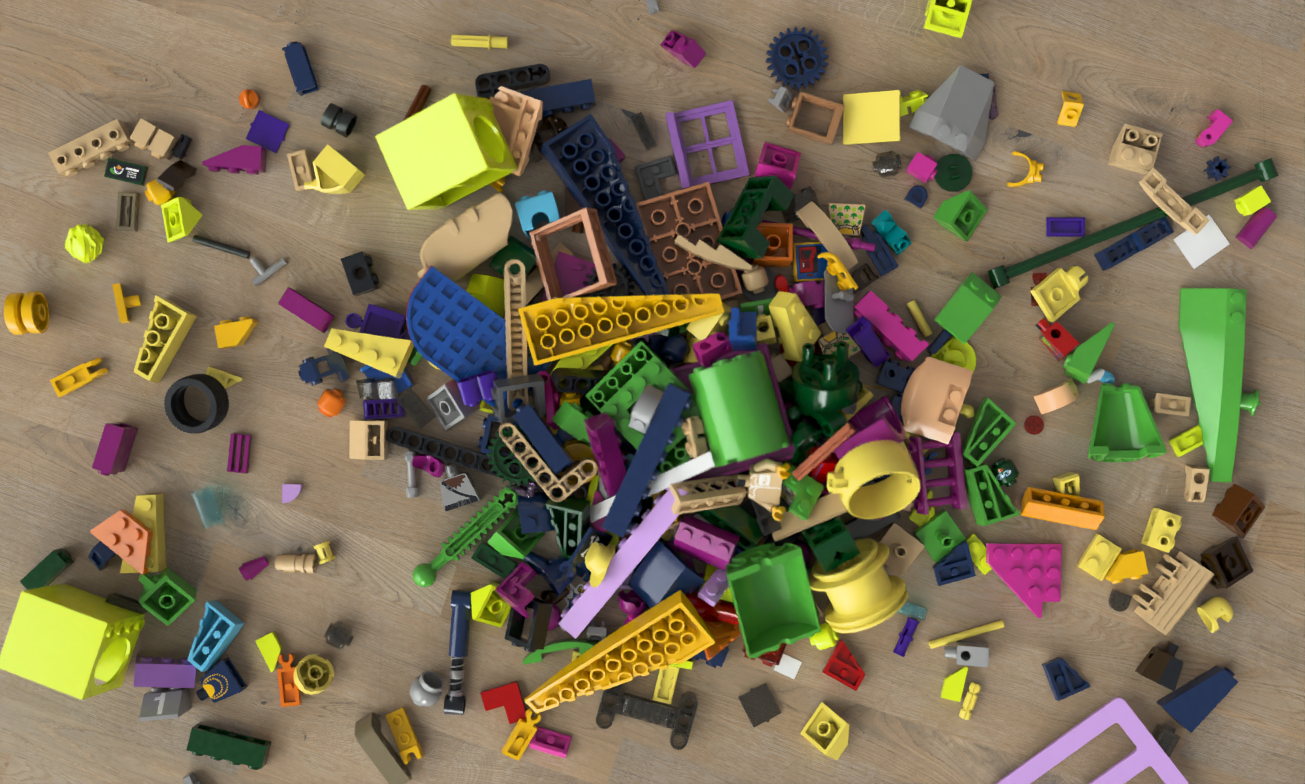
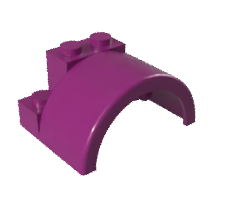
[834,395,906,460]

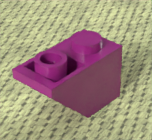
[661,30,706,69]

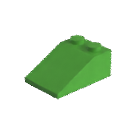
[934,272,1002,344]
[1063,322,1115,384]

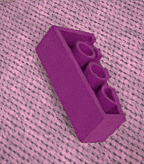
[583,413,628,497]

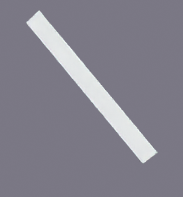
[590,452,714,523]

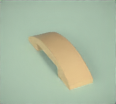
[1139,168,1210,235]
[796,201,858,274]

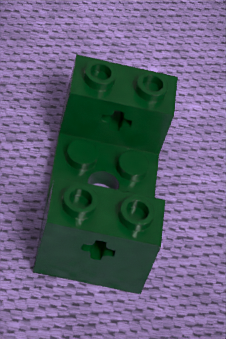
[716,176,794,259]
[800,497,860,573]

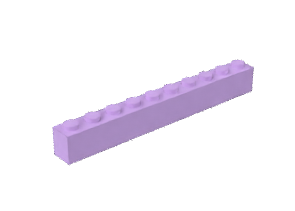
[558,481,688,639]

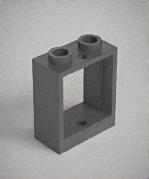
[491,373,547,424]

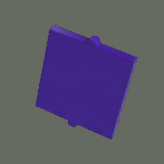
[246,110,290,153]

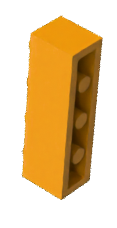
[1020,487,1105,530]

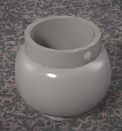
[410,671,444,707]

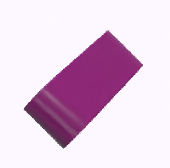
[278,287,335,333]

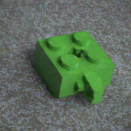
[138,567,197,626]

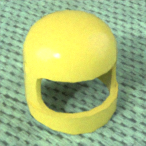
[1197,597,1234,633]

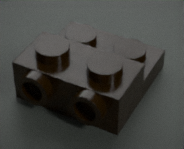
[1200,537,1253,589]

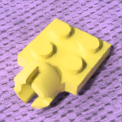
[1030,266,1089,322]

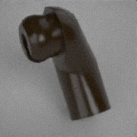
[540,587,570,604]

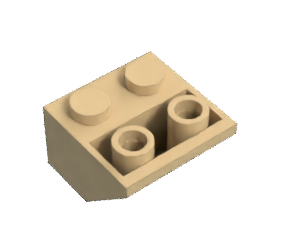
[1108,124,1163,175]
[349,420,389,460]

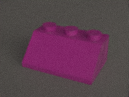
[674,514,740,571]

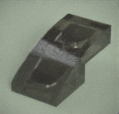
[356,377,398,400]

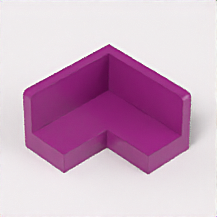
[495,562,537,619]

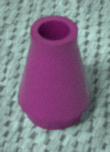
[239,555,269,581]

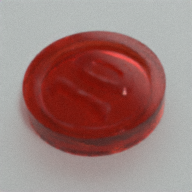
[1024,416,1044,435]

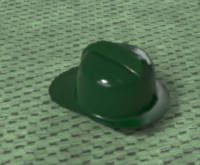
[790,422,822,463]

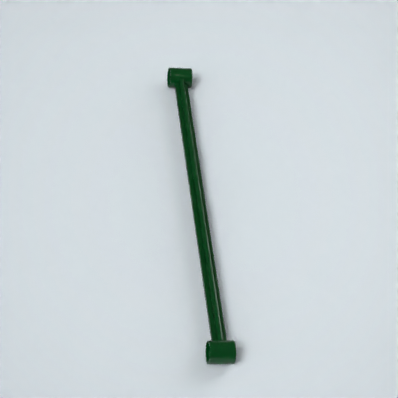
[987,158,1279,289]

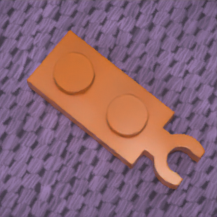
[277,653,302,707]

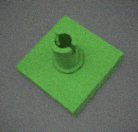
[913,509,966,563]

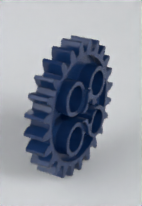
[766,27,829,91]

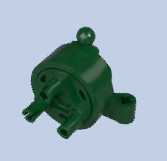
[778,341,863,437]

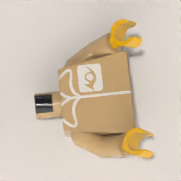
[737,458,791,521]

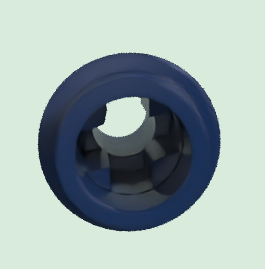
[523,551,551,577]

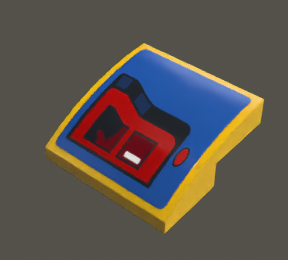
[793,242,828,282]

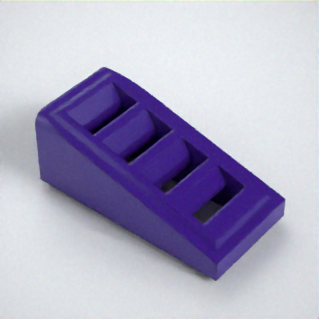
[363,398,405,420]

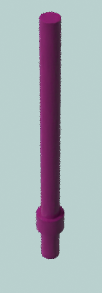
[762,220,876,252]

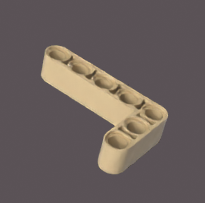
[499,422,597,502]

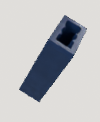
[513,404,576,474]
[1156,665,1238,733]

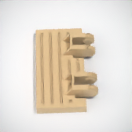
[1132,551,1214,636]

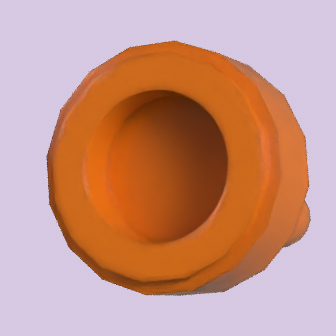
[239,89,260,110]

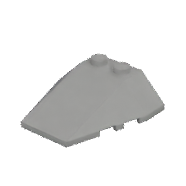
[908,65,995,161]

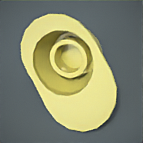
[585,542,615,588]

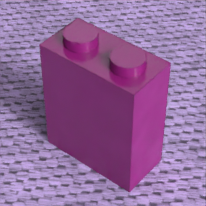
[92,422,138,476]

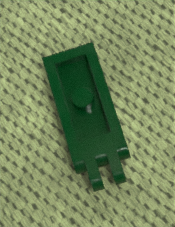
[471,541,519,579]

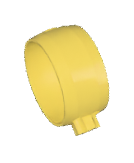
[827,440,920,519]

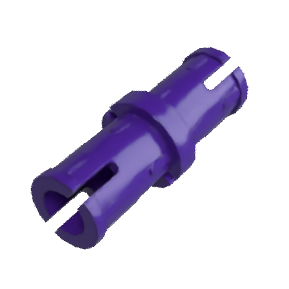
[893,617,919,657]

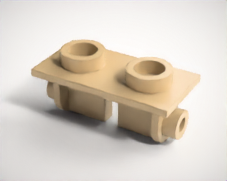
[682,416,708,458]

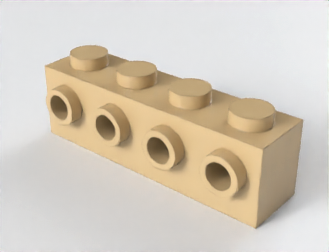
[48,119,134,177]

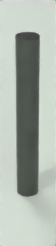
[192,235,250,259]

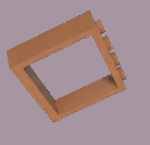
[529,208,617,300]

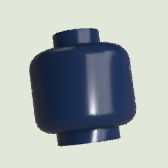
[661,335,690,364]

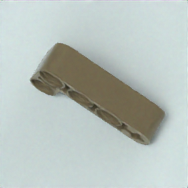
[355,712,412,784]

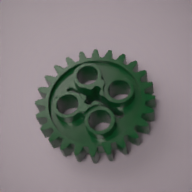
[487,423,547,486]

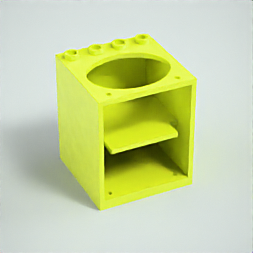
[375,93,518,210]
[0,583,146,700]

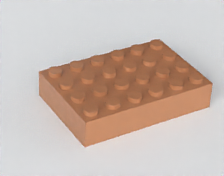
[635,182,742,300]

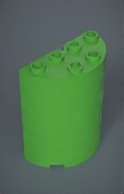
[688,351,790,467]
[725,543,821,659]

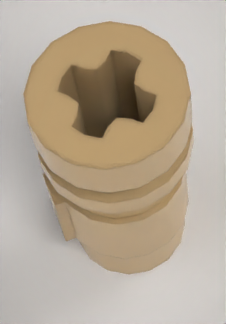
[275,554,318,573]

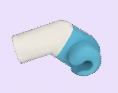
[1087,368,1115,384]

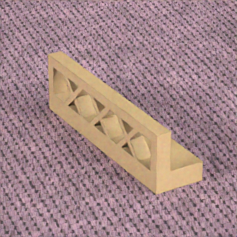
[669,474,747,515]

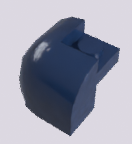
[518,492,555,534]

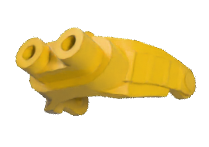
[1007,151,1044,187]

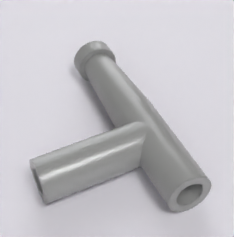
[250,257,287,286]

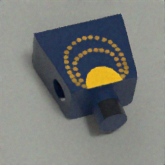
[196,657,247,703]

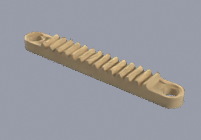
[504,259,528,411]

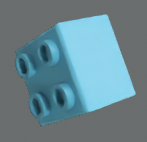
[515,190,561,239]

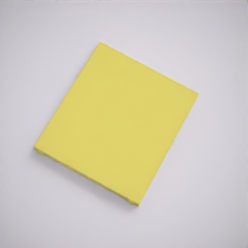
[843,90,901,145]

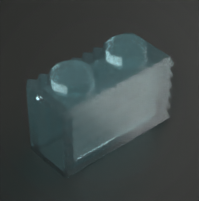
[191,486,224,529]

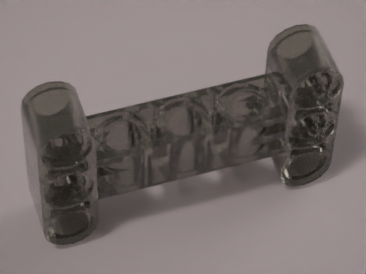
[596,684,698,750]

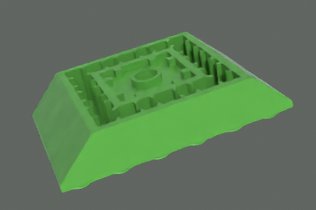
[586,341,707,474]

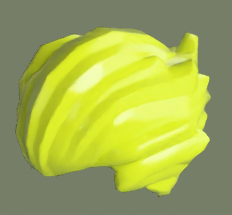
[65,224,104,264]

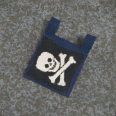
[559,527,613,582]

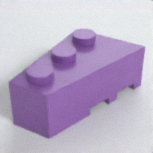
[133,655,196,688]

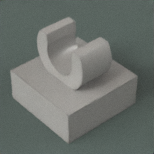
[768,86,794,113]
[587,620,607,642]

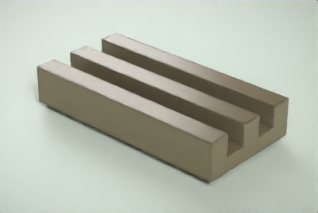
[116,192,139,232]

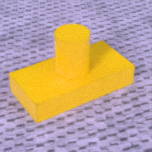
[112,283,141,324]

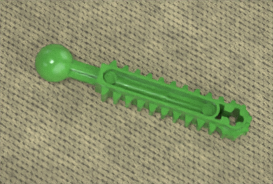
[412,486,521,588]

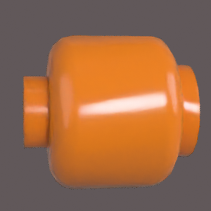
[317,388,346,417]

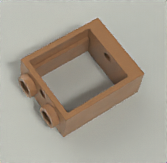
[785,91,845,146]

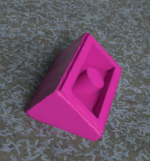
[529,726,572,758]

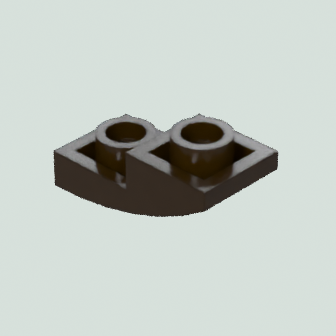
[156,160,197,191]

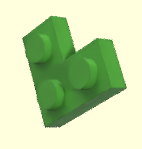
[782,465,824,521]

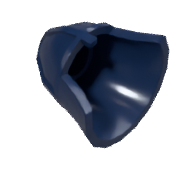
[543,555,580,597]

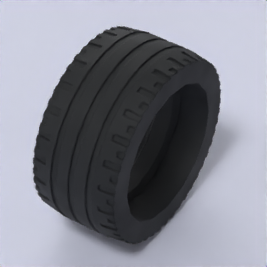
[164,374,229,434]

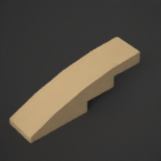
[674,235,753,272]

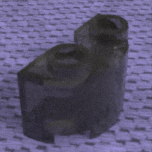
[782,186,821,224]

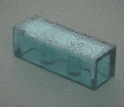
[897,602,928,621]

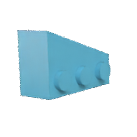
[187,600,245,672]

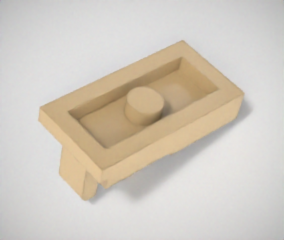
[1149,393,1191,416]

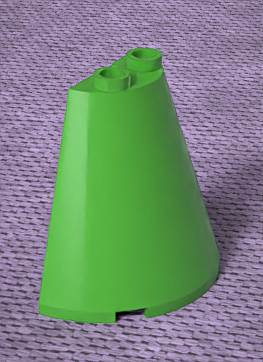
[1087,383,1167,462]

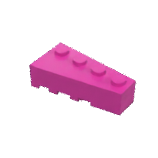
[853,290,929,362]

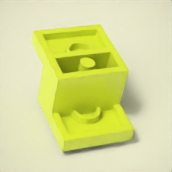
[923,0,972,38]

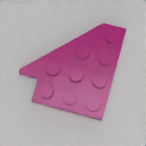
[986,543,1062,618]

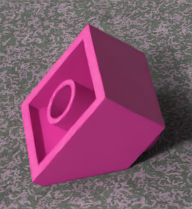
[754,142,801,190]

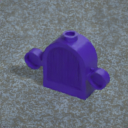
[345,304,411,341]

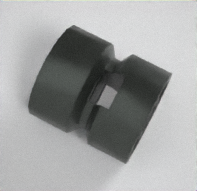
[321,103,357,138]

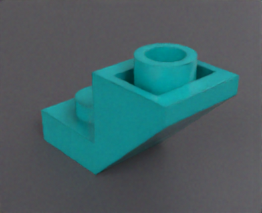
[871,210,912,256]

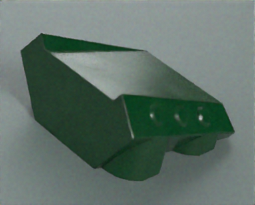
[488,235,537,280]

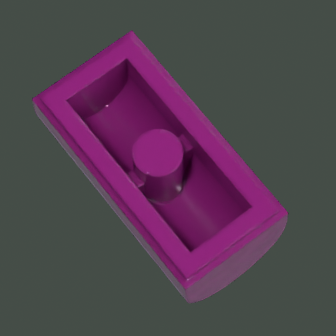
[1235,207,1277,249]

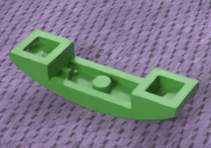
[523,638,597,665]

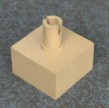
[876,522,925,577]

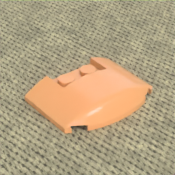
[489,86,543,176]
[901,357,973,444]

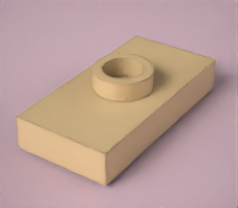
[287,149,314,192]

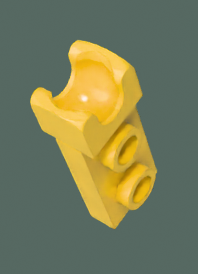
[385,707,424,765]

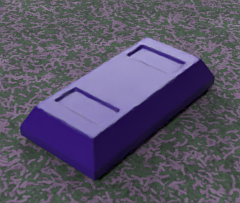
[1046,217,1085,237]

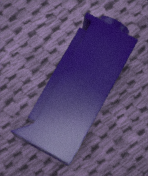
[846,316,891,367]

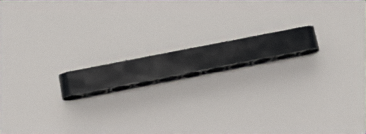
[386,426,588,499]

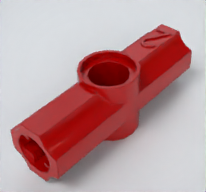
[685,594,739,625]

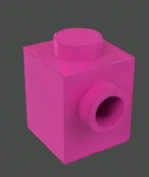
[906,152,938,184]

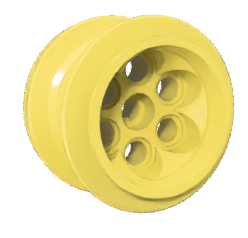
[808,538,908,633]

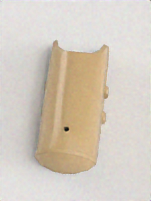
[417,193,513,283]

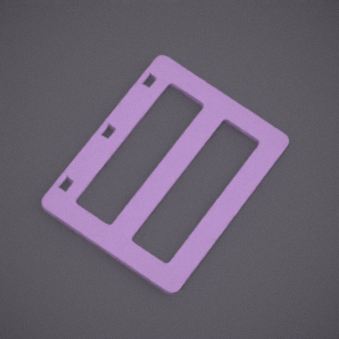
[995,697,1189,784]

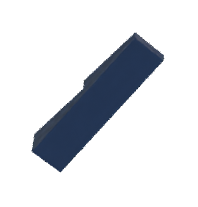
[1094,217,1174,271]

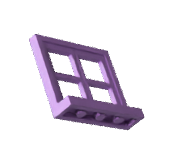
[665,100,750,189]

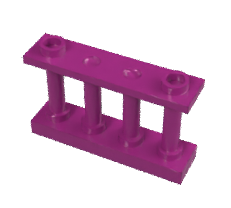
[908,432,967,515]

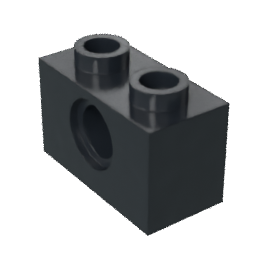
[341,251,379,296]

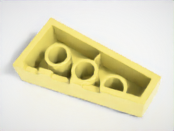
[133,295,197,383]
[120,493,166,573]

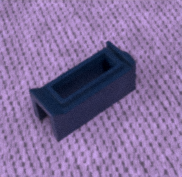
[282,41,319,96]

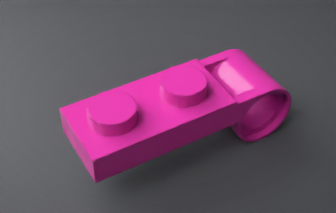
[537,371,561,430]

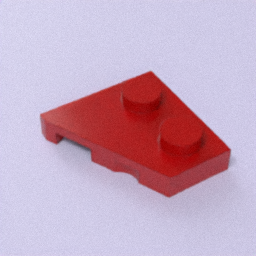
[822,639,866,691]

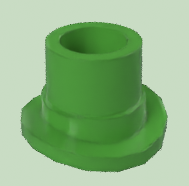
[1240,389,1261,416]

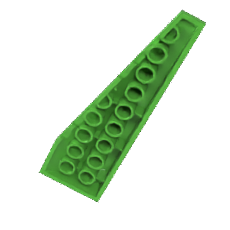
[1178,288,1247,483]

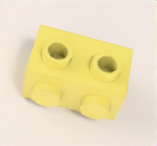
[1141,507,1182,553]

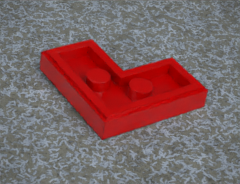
[480,681,526,724]

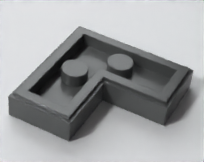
[635,156,677,200]

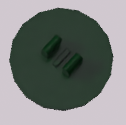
[934,154,972,192]

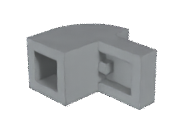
[629,385,664,434]

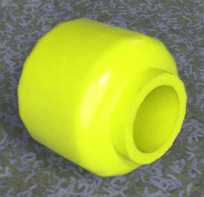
[809,622,839,650]

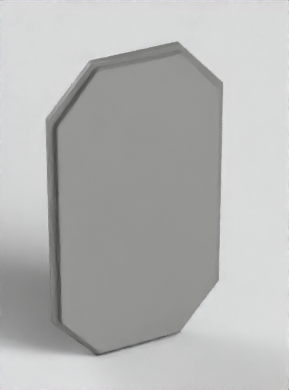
[824,269,854,334]

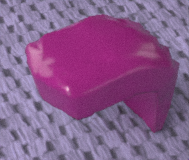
[411,454,445,478]

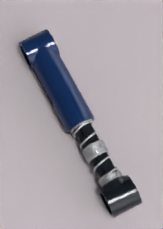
[444,590,472,715]

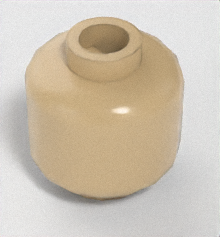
[741,264,769,294]

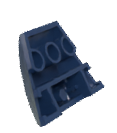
[628,537,707,608]

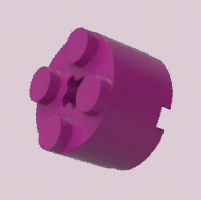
[788,280,825,310]

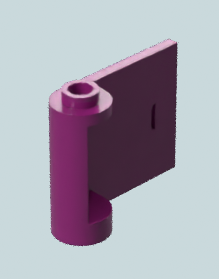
[541,251,599,302]

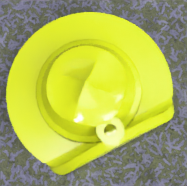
[930,337,976,374]

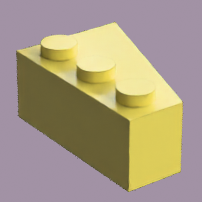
[768,291,822,362]

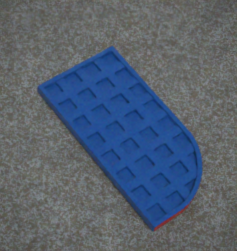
[406,265,552,412]

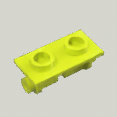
[900,90,928,117]

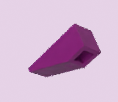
[202,145,267,175]

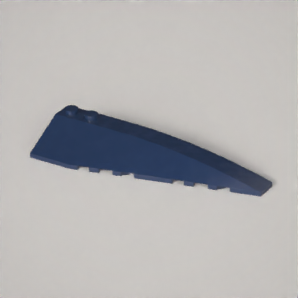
[541,114,670,295]

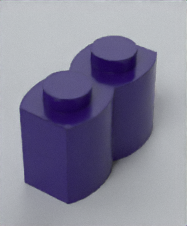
[456,369,498,407]

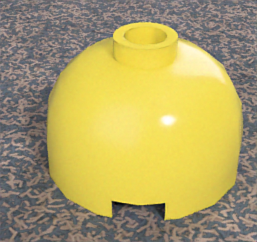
[293,654,334,695]

